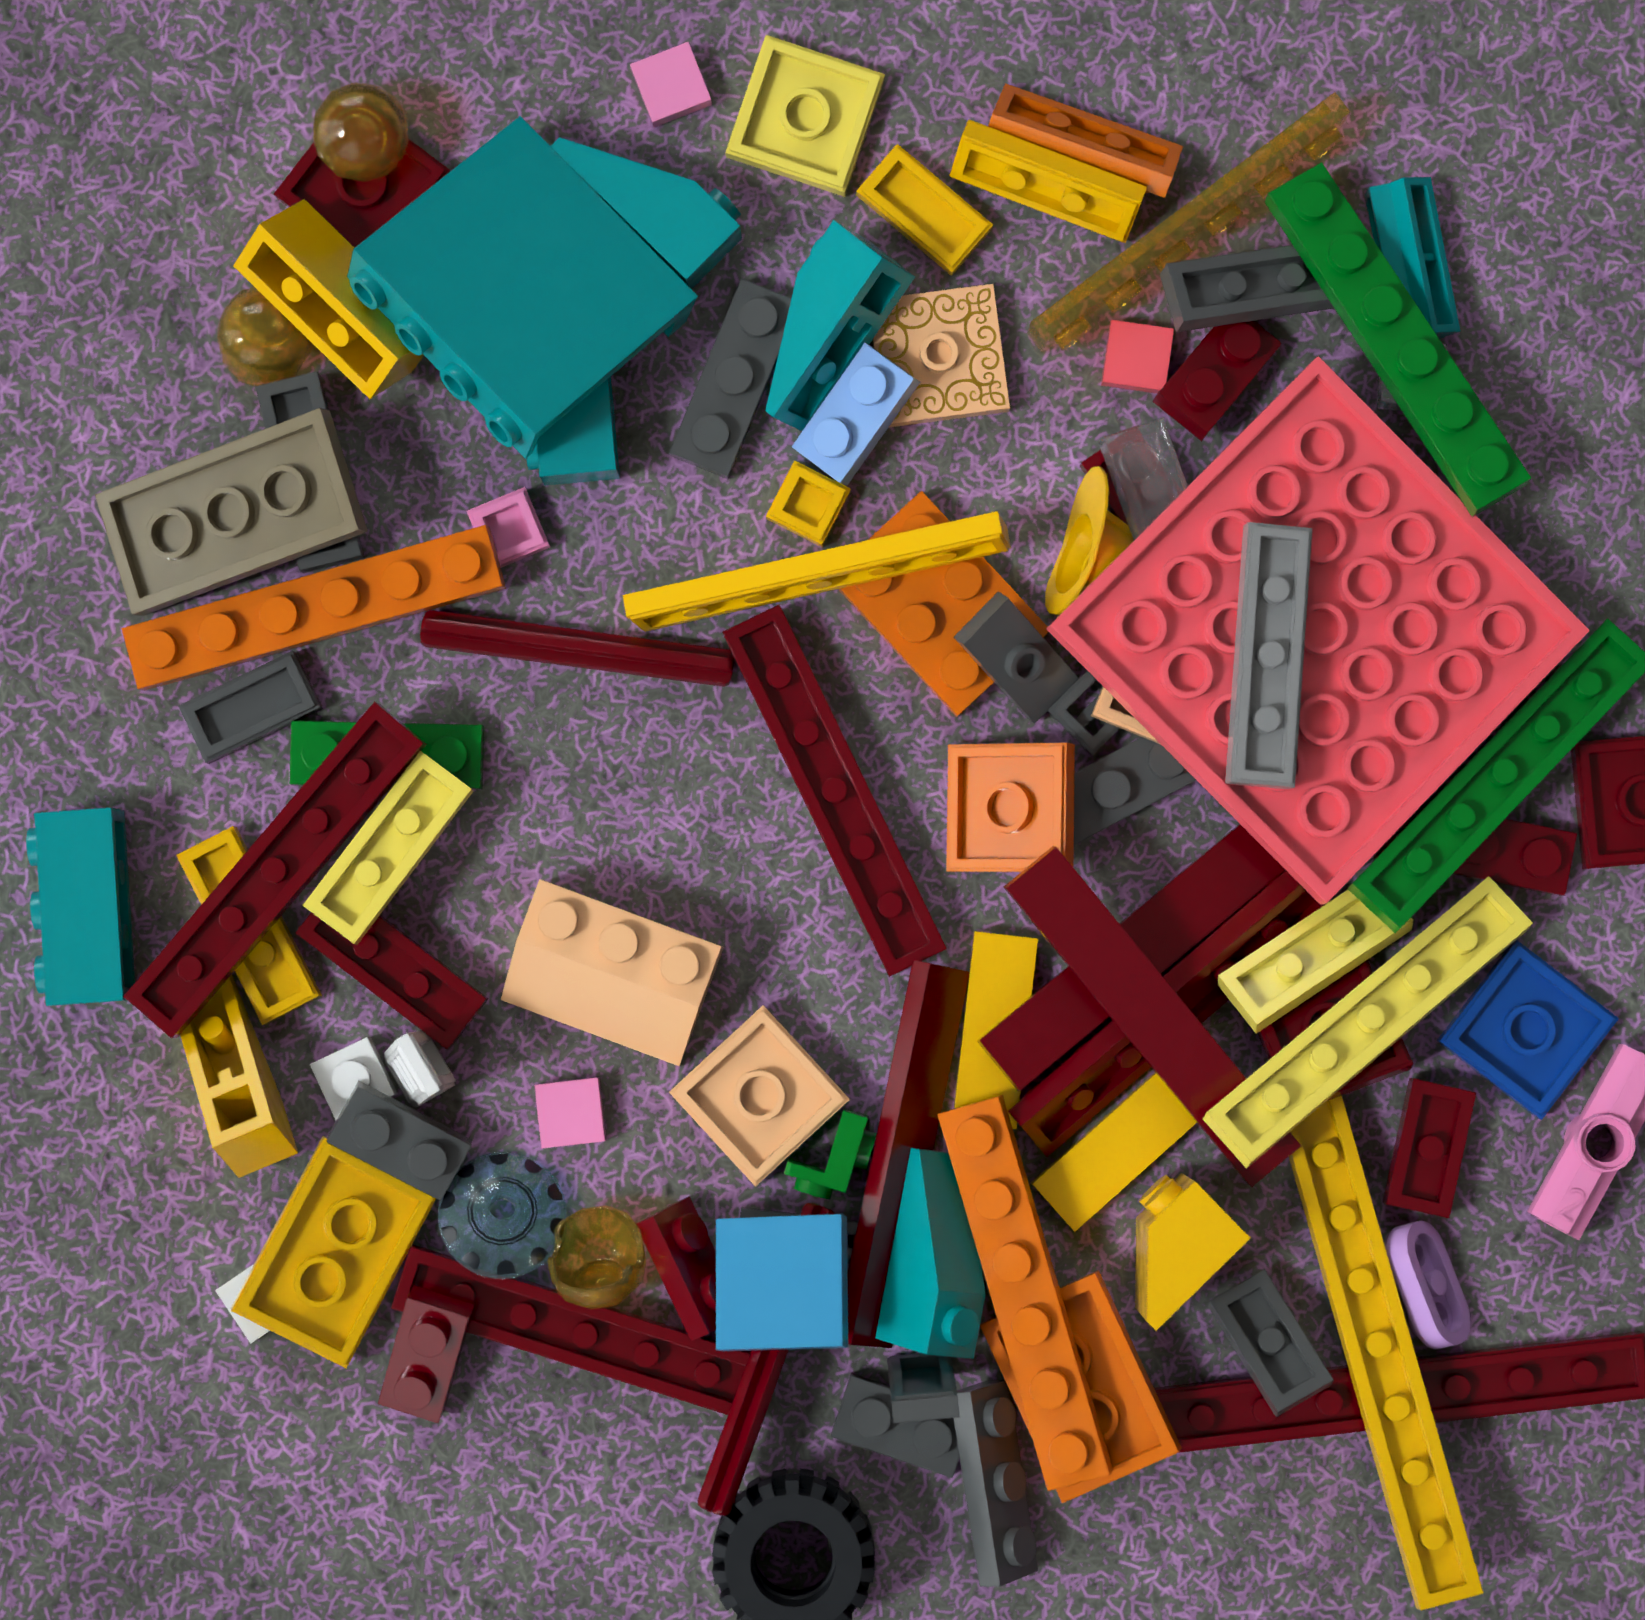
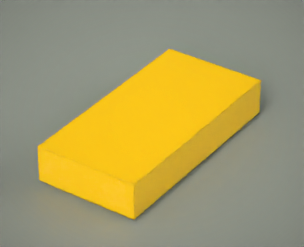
[856,144,993,276]

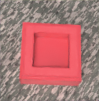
[1101,320,1174,394]

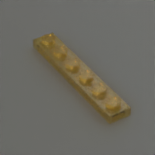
[1027,92,1350,353]

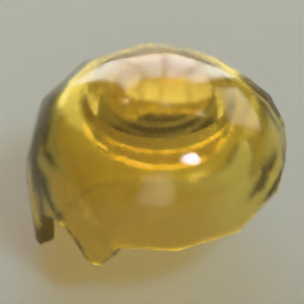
[313,82,409,182]
[217,286,313,387]
[548,1205,646,1310]

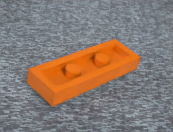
[988,83,1183,198]

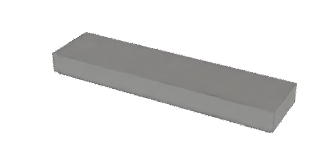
[1225,522,1312,789]

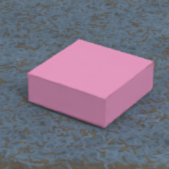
[630,42,712,128]
[467,487,550,568]
[534,1077,606,1149]

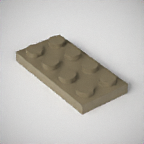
[95,408,368,616]

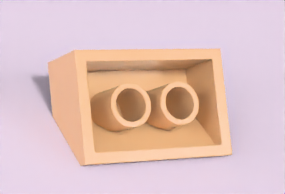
[501,879,724,1066]

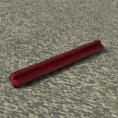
[420,610,734,687]
[697,1203,836,1516]

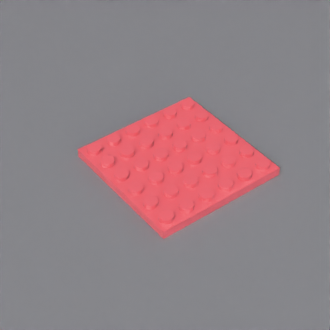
[1046,356,1590,905]

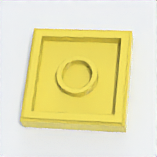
[725,35,885,197]

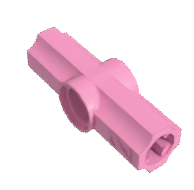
[1527,1044,1645,1240]

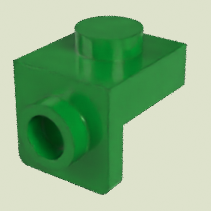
[784,1108,877,1200]

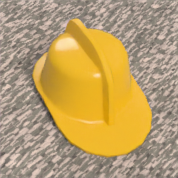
[1045,466,1136,615]

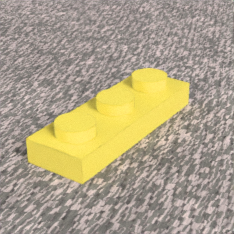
[302,751,474,945]
[1218,890,1414,1034]

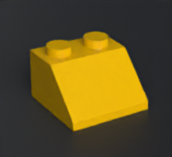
[1135,1173,1250,1331]

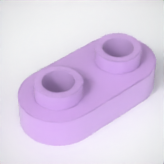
[1385,1221,1471,1349]

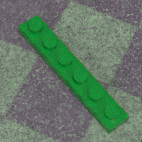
[1265,162,1531,517]
[1348,618,1645,933]

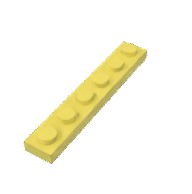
[1203,876,1533,1169]

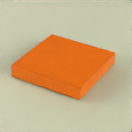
[946,742,1075,872]

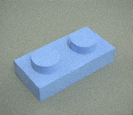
[792,343,920,486]

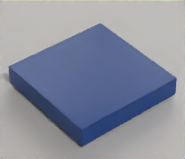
[1436,940,1619,1120]

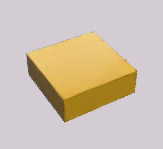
[766,460,851,547]

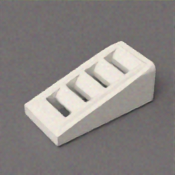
[384,1031,456,1107]

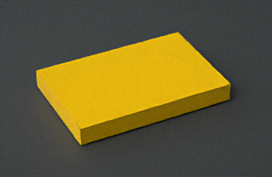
[230,1136,436,1369]

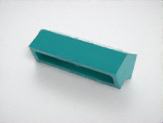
[1364,177,1461,339]

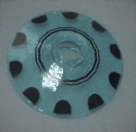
[438,1152,567,1279]

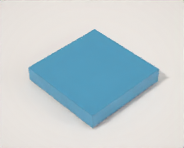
[716,1214,848,1351]

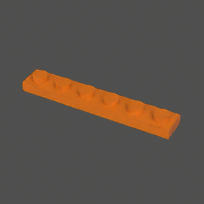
[121,525,506,691]
[937,1095,1113,1491]

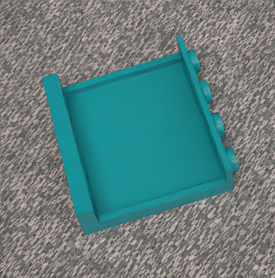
[347,116,698,459]

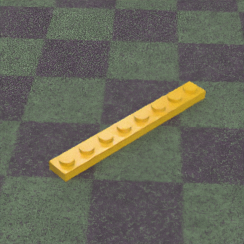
[1289,1096,1484,1611]

